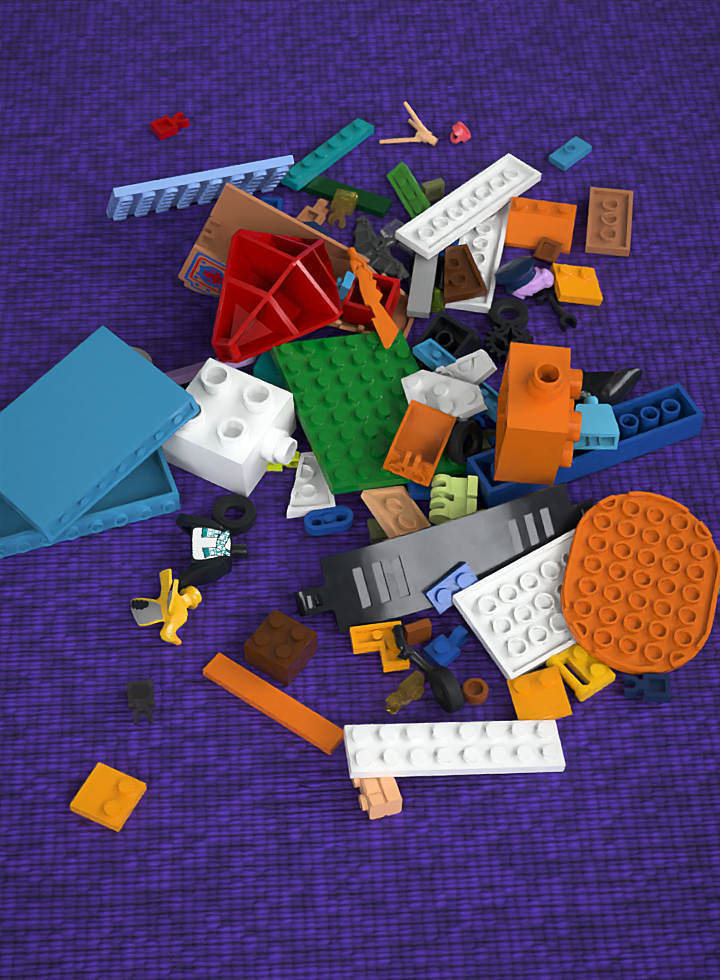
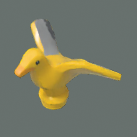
[131,569,202,645]

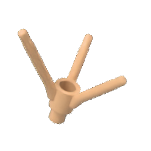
[379,102,438,146]

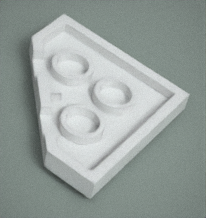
[401,370,488,423]

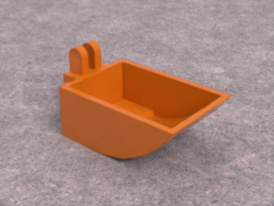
[383,399,457,487]

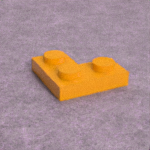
[349,621,410,672]

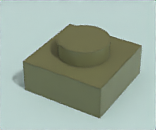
[422,178,445,203]
[367,518,389,544]

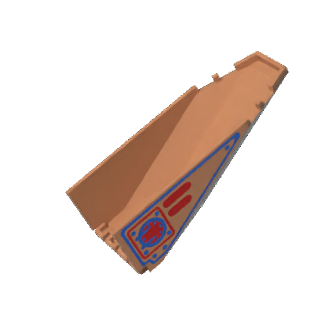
[178,182,415,340]

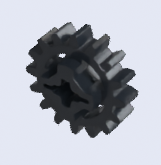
[484,323,534,364]

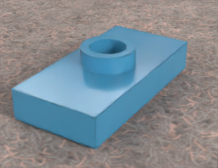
[548,136,592,171]

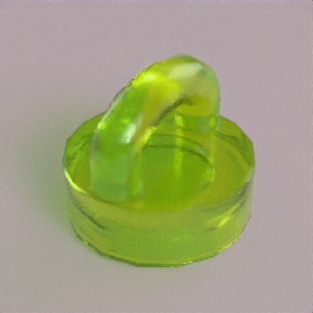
[430,287,446,312]

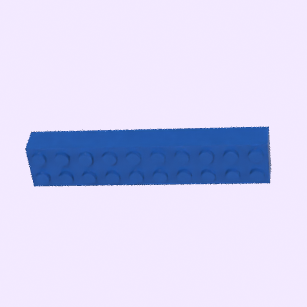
[466,383,704,508]

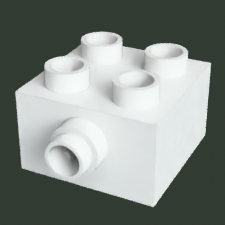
[161,358,297,498]

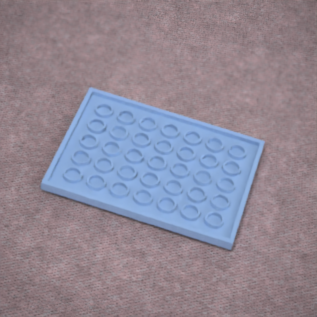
[106,155,294,221]

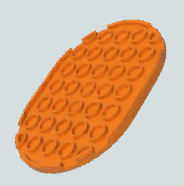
[560,491,720,675]

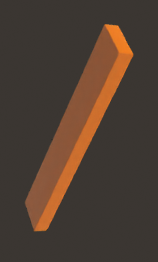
[203,652,344,755]

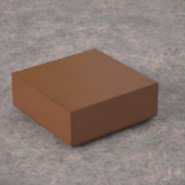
[533,236,563,265]
[404,618,432,646]

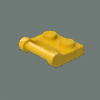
[546,643,616,702]

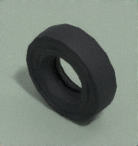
[488,298,529,330]
[447,421,483,465]
[211,494,256,535]
[428,665,464,713]

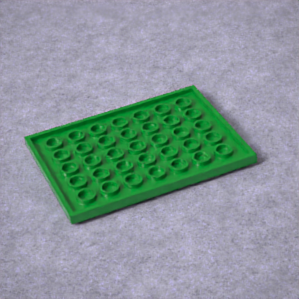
[270,329,467,495]

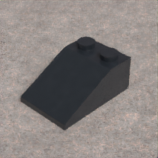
[410,310,483,372]

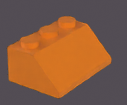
[505,197,577,254]

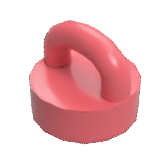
[450,121,471,144]

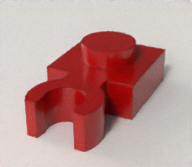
[150,112,189,140]

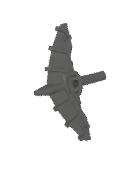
[353,215,409,280]

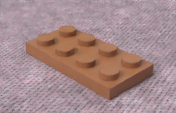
[585,187,633,257]

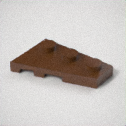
[444,244,487,304]

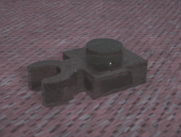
[126,679,156,726]

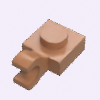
[295,198,329,225]

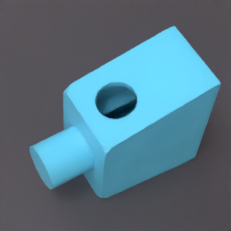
[573,396,620,450]

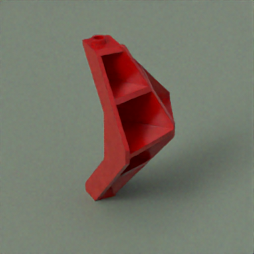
[211,229,343,364]

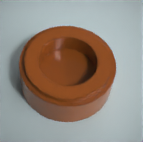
[462,678,489,705]

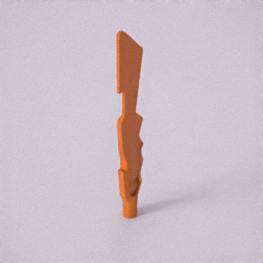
[346,247,399,349]

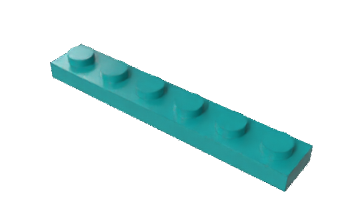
[280,118,374,191]

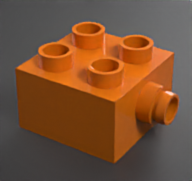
[494,342,583,486]

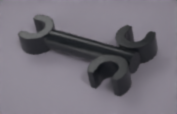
[530,284,577,332]

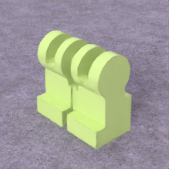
[429,474,478,524]

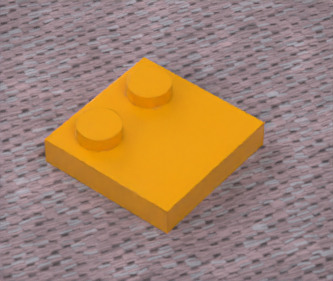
[550,263,603,306]
[507,665,573,721]
[70,762,147,833]

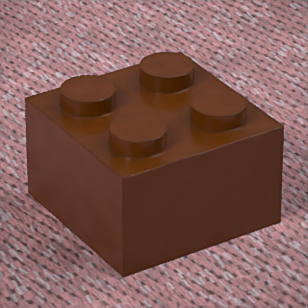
[244,609,318,687]

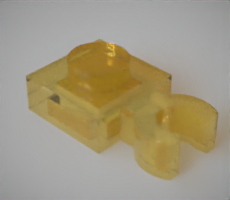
[328,188,359,229]
[385,670,424,715]

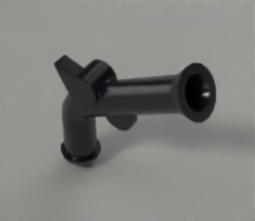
[392,624,434,676]

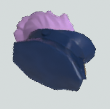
[494,255,554,299]

